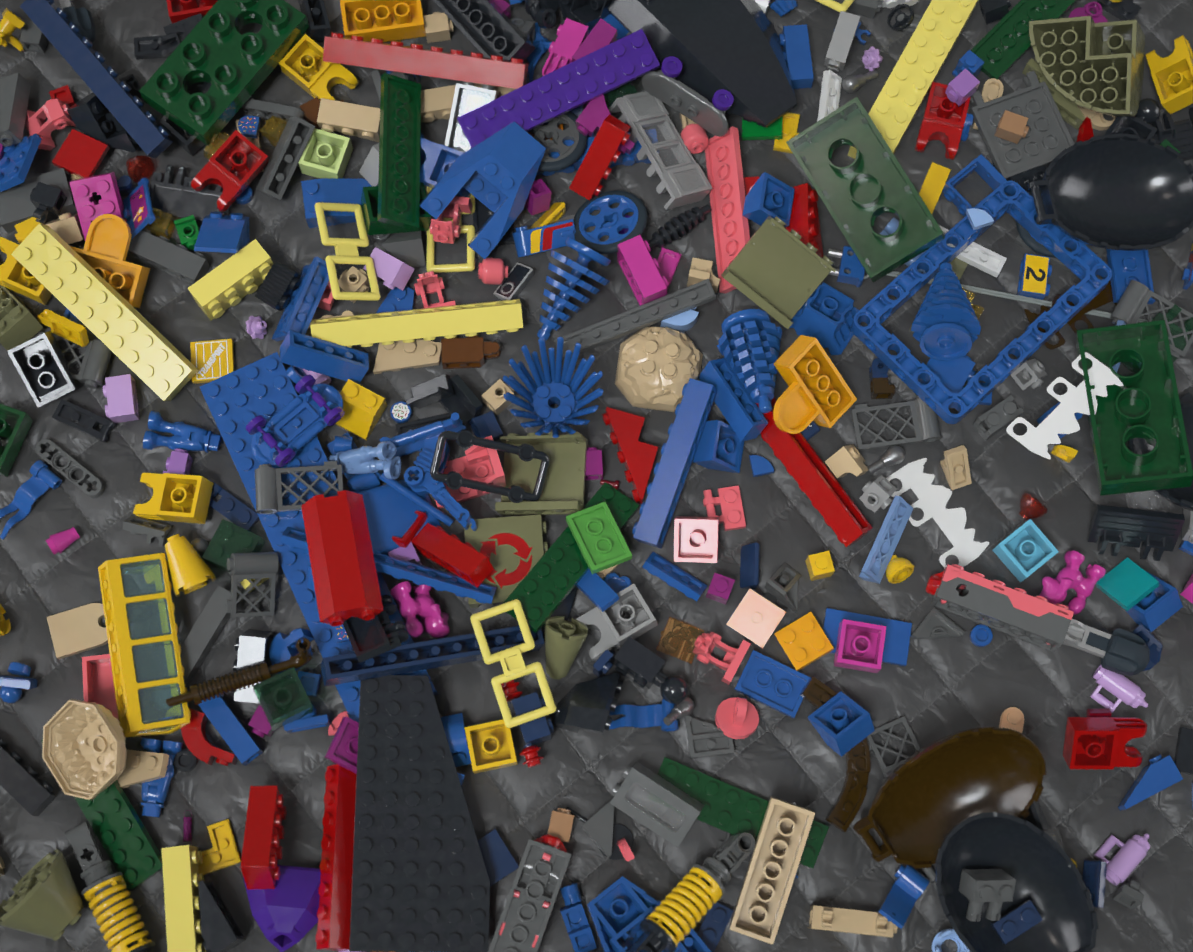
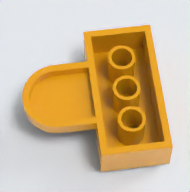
[340,0,426,42]
[70,214,150,308]
[773,335,857,434]

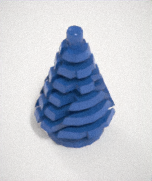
[537,237,611,341]
[911,263,981,361]
[716,309,782,413]

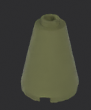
[545,616,588,680]

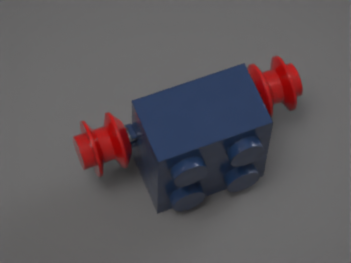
[502,680,554,768]

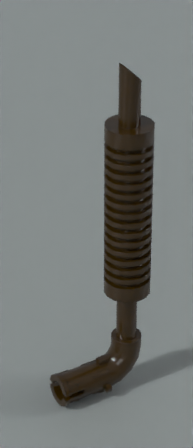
[166,638,315,706]

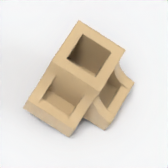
[45,212,84,244]
[687,258,720,293]
[825,444,869,478]

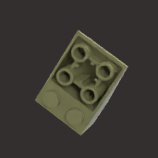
[0,286,44,351]

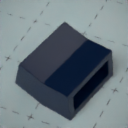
[469,411,503,441]

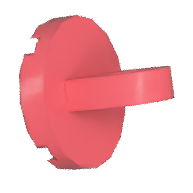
[715,697,759,739]

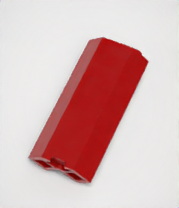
[301,490,383,626]

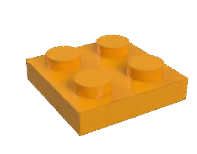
[774,612,834,671]

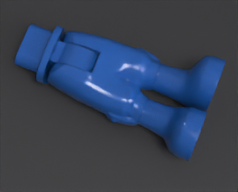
[143,411,221,453]
[141,738,183,817]

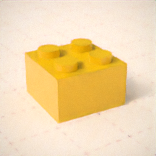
[464,719,518,774]

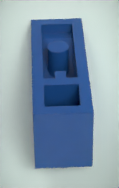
[1118,754,1183,811]

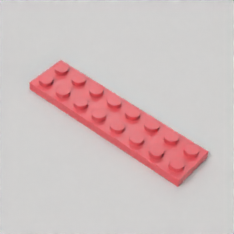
[705,126,750,294]

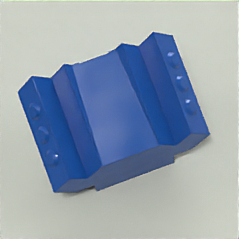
[790,282,862,355]

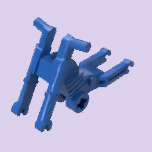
[380,412,477,531]

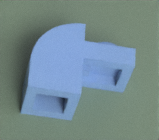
[660,307,699,332]

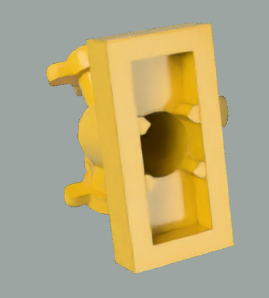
[0,8,25,52]

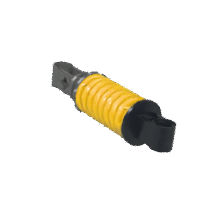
[65,821,155,952]
[627,832,755,952]

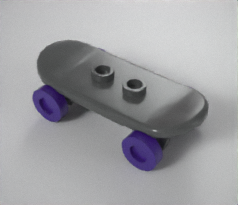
[641,56,734,137]

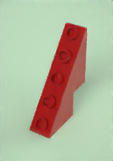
[602,407,658,504]

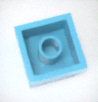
[993,519,1059,583]

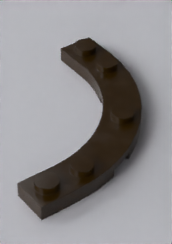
[800,676,870,832]

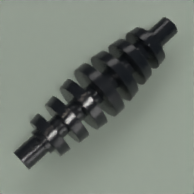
[648,204,712,250]

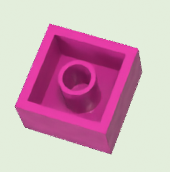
[834,619,887,673]

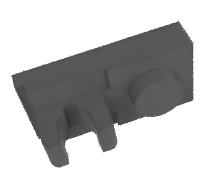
[123,515,172,547]

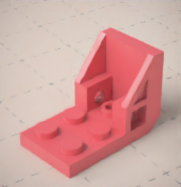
[435,435,506,509]

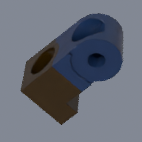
[869,358,895,400]

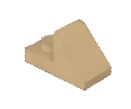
[940,445,972,490]

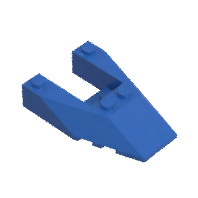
[420,122,546,259]
[587,876,711,952]

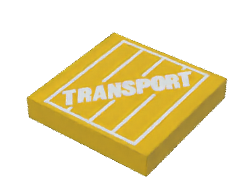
[190,339,235,384]

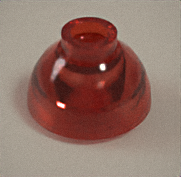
[126,155,154,183]
[1019,493,1048,521]

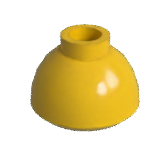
[886,555,914,584]

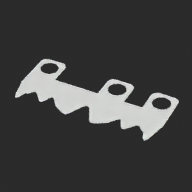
[1006,352,1123,459]
[886,458,990,569]

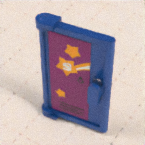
[123,178,156,239]

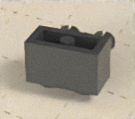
[959,869,1016,922]

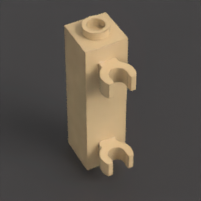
[809,905,898,938]

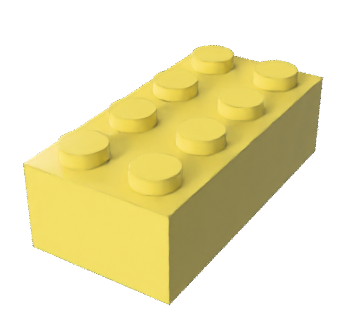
[188,239,273,321]

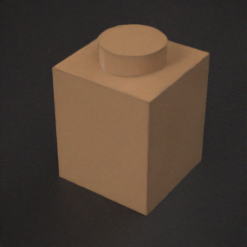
[994,110,1029,144]
[548,808,574,843]

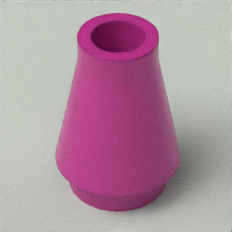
[45,527,80,555]

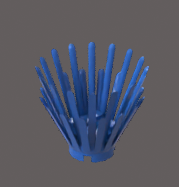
[503,337,604,438]

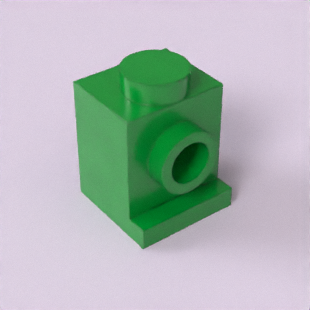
[174,215,200,250]

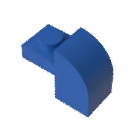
[269,628,314,677]
[441,713,471,767]

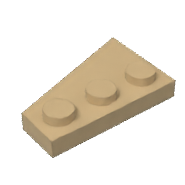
[373,339,442,374]
[117,750,169,789]

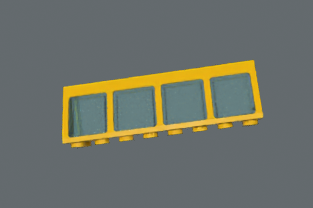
[98,553,191,737]

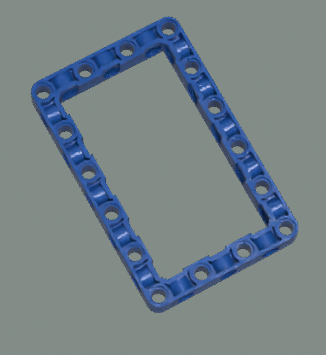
[851,180,1113,424]

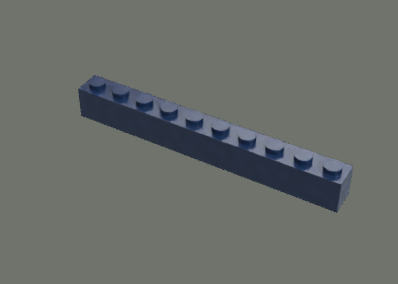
[20,0,173,159]
[320,626,544,687]

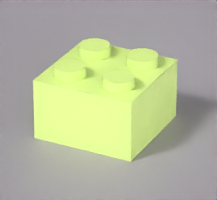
[298,128,353,179]

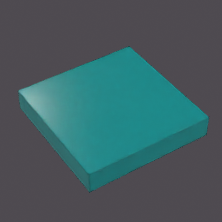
[1096,557,1159,611]

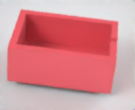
[82,654,119,721]

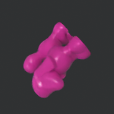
[1039,550,1106,615]
[390,581,450,638]

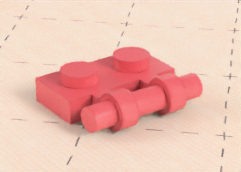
[703,485,746,531]

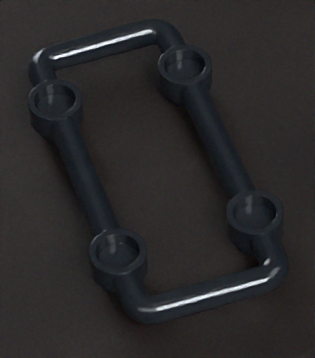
[430,429,550,503]

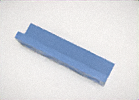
[859,496,914,584]

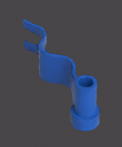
[0,460,62,540]
[609,699,679,732]

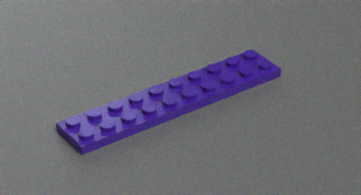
[457,29,660,148]

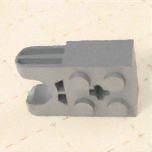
[576,584,658,661]

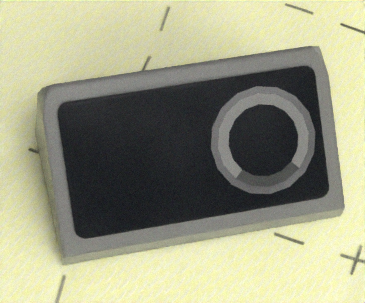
[493,262,534,301]

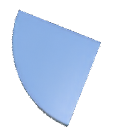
[966,208,994,230]

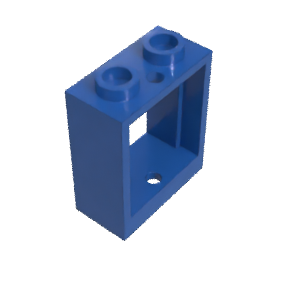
[942,154,1007,216]

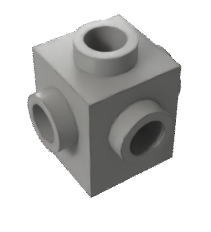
[1011,358,1048,391]
[859,475,897,513]

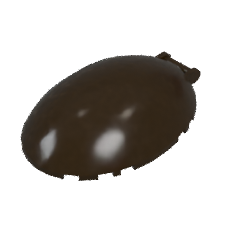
[853,727,1046,869]

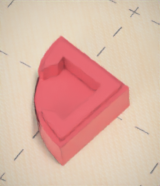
[328,711,349,736]
[617,838,635,862]

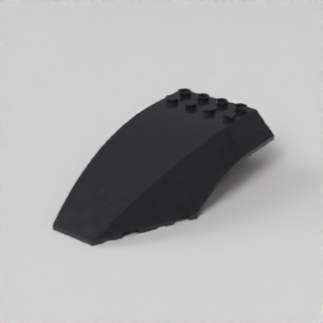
[608,0,797,127]

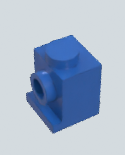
[952,50,985,77]

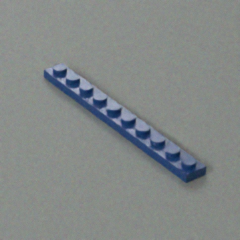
[280,527,497,604]

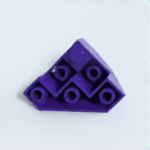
[243,865,321,952]

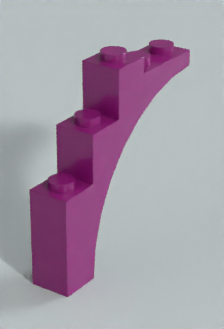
[572,18,635,155]

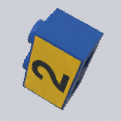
[1017,253,1052,300]

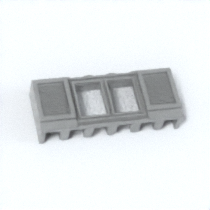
[609,91,713,210]

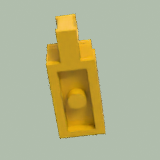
[37,309,89,347]

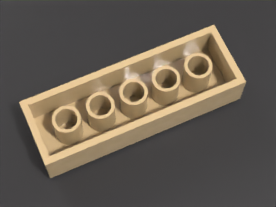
[729,796,815,945]

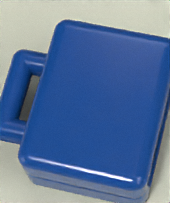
[347,470,442,556]

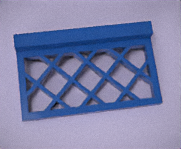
[272,257,329,341]

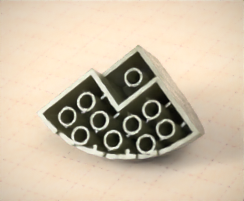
[1029,16,1145,117]

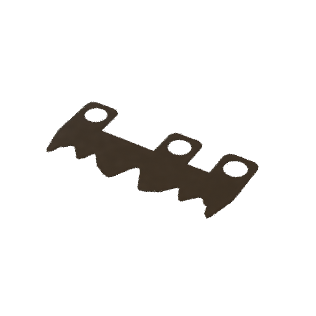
[1024,281,1118,350]

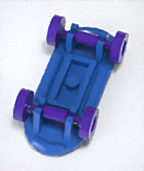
[246,374,345,467]

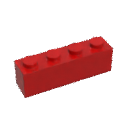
[569,114,631,201]
[411,523,494,588]

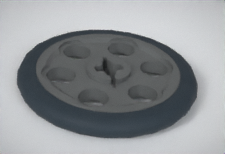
[527,112,587,172]

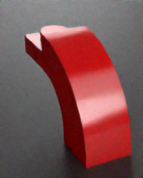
[181,708,238,767]

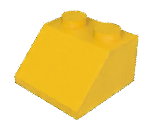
[335,379,387,441]

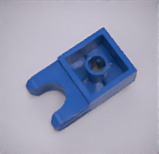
[420,137,470,198]

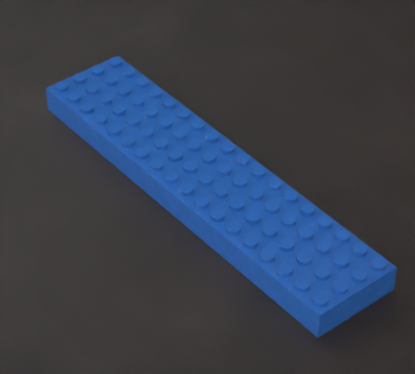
[200,352,438,723]

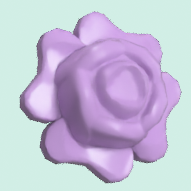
[862,46,883,71]
[246,316,267,339]

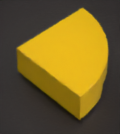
[1051,445,1078,463]

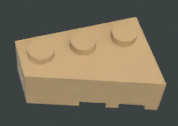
[317,98,380,142]

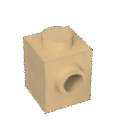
[423,12,454,43]
[481,379,515,416]

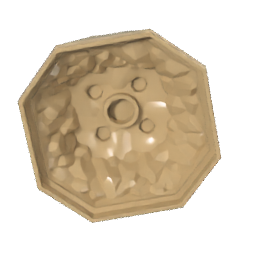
[615,327,703,412]
[42,699,127,800]

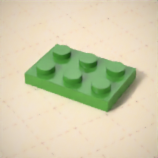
[566,502,632,574]

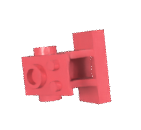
[25,98,76,151]
[430,196,473,244]
[414,271,456,309]
[693,632,751,685]

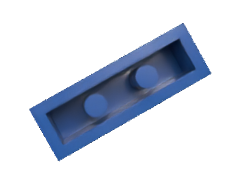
[779,24,814,89]

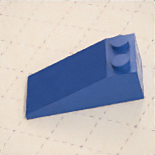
[301,178,371,228]

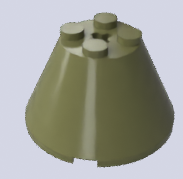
[0,849,84,941]

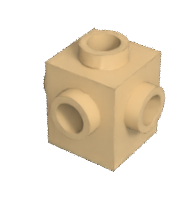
[338,266,370,303]

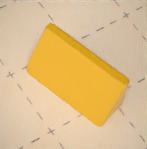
[529,202,565,229]

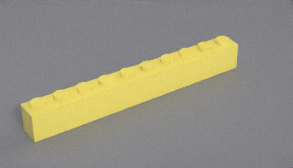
[310,299,523,348]

